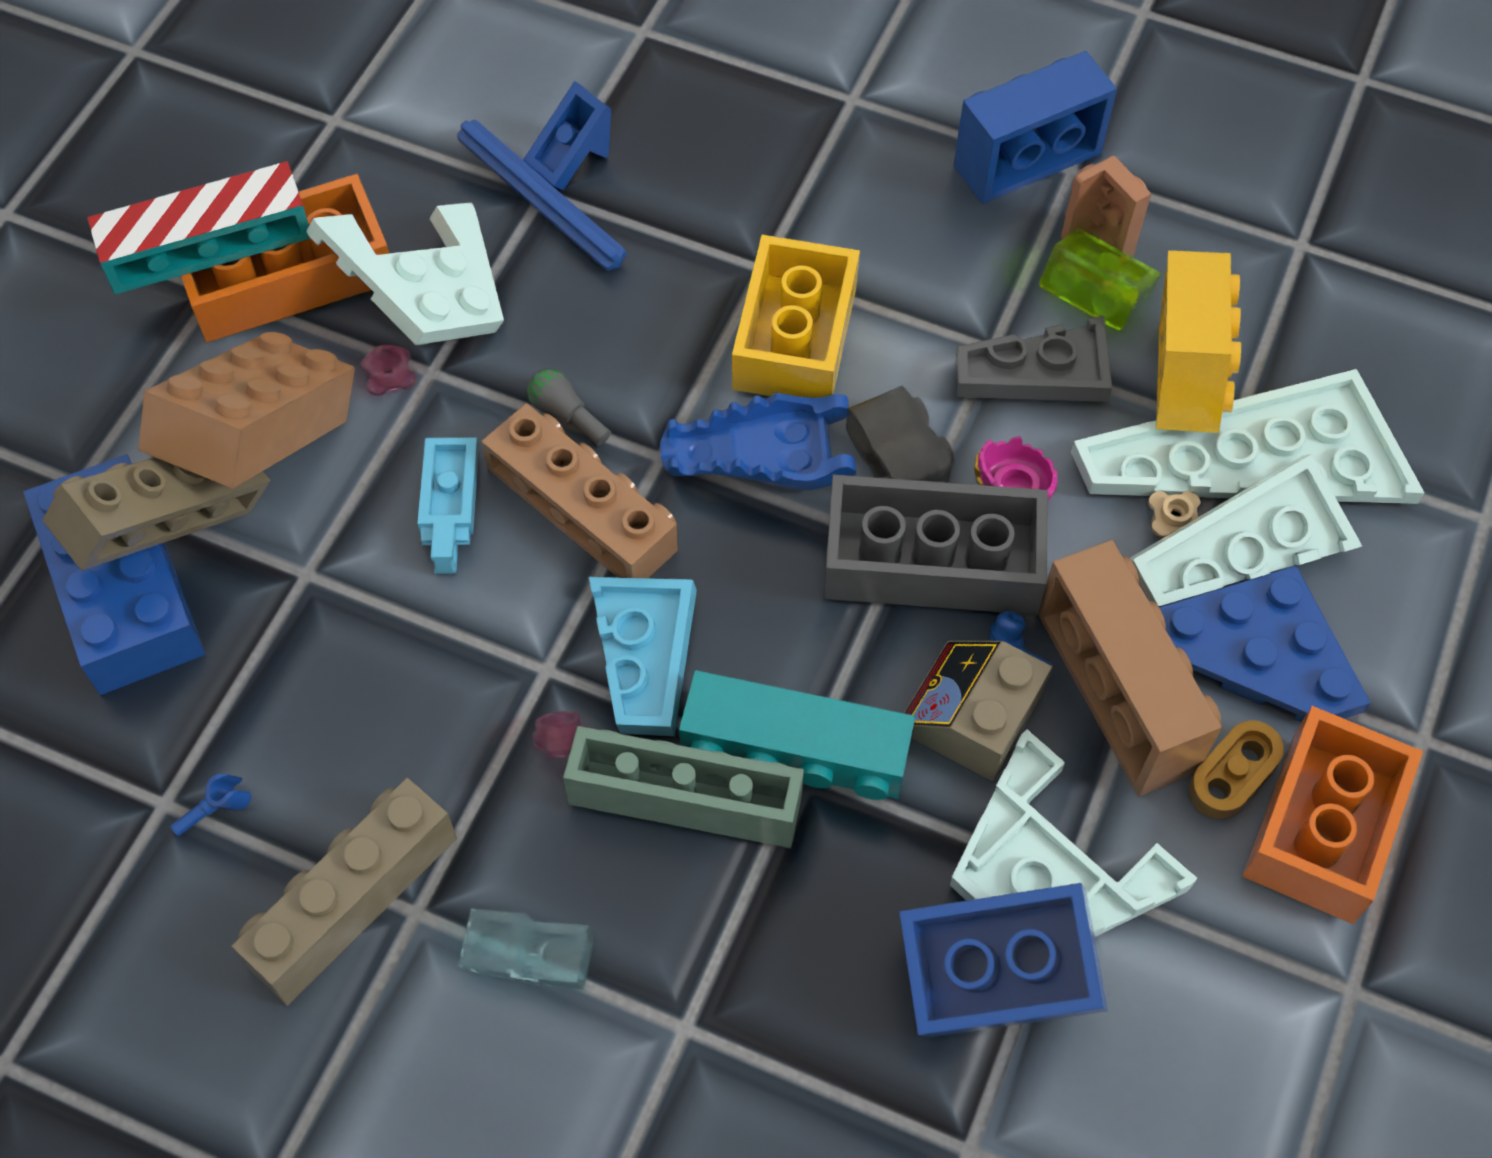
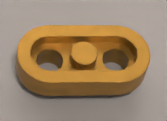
[1189,720,1284,819]

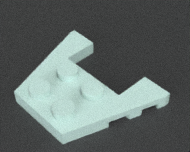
[306,203,504,345]
[950,730,1197,937]

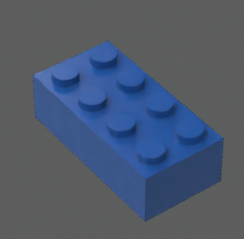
[23,454,206,695]

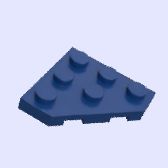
[1159,566,1371,722]

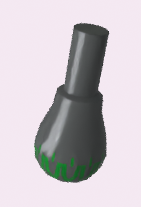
[527,368,611,447]

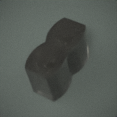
[845,386,954,483]

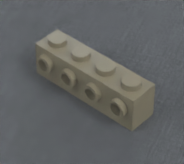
[42,456,271,571]
[232,777,457,1006]

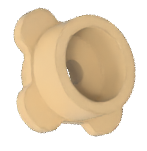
[1148,491,1201,538]

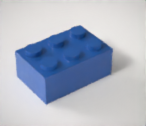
[953,51,1117,204]
[899,883,1108,1037]

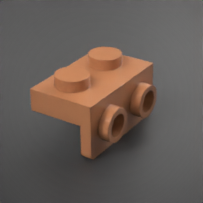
[1061,155,1151,265]

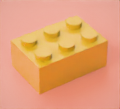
[732,235,860,398]
[1156,250,1241,433]

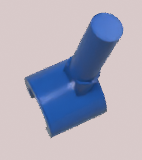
[170,774,252,836]

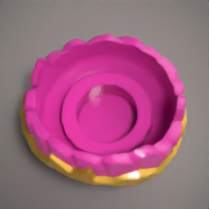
[974,436,1058,500]

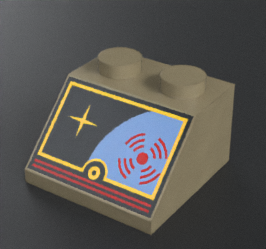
[904,641,1053,782]

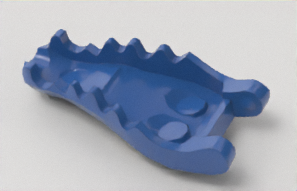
[660,393,856,490]

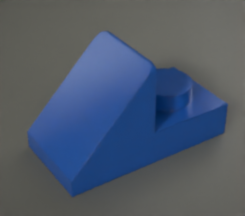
[523,81,611,190]

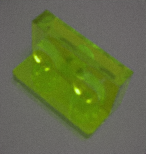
[1039,228,1162,331]

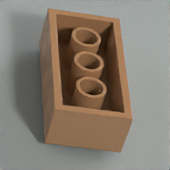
[138,332,355,489]
[1038,539,1222,797]

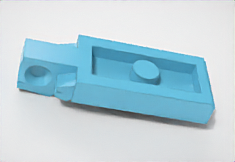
[417,437,479,574]

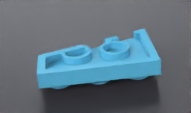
[589,577,697,736]

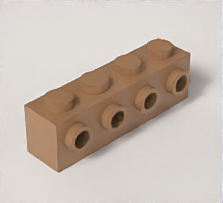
[481,403,678,578]

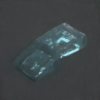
[458,909,595,990]

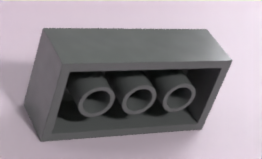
[824,475,1048,615]

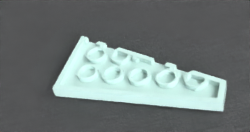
[1071,369,1425,504]

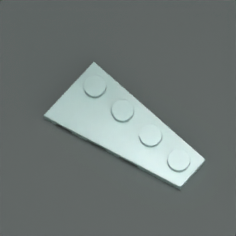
[1130,454,1362,606]

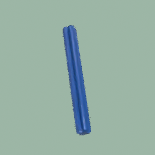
[457,120,626,271]

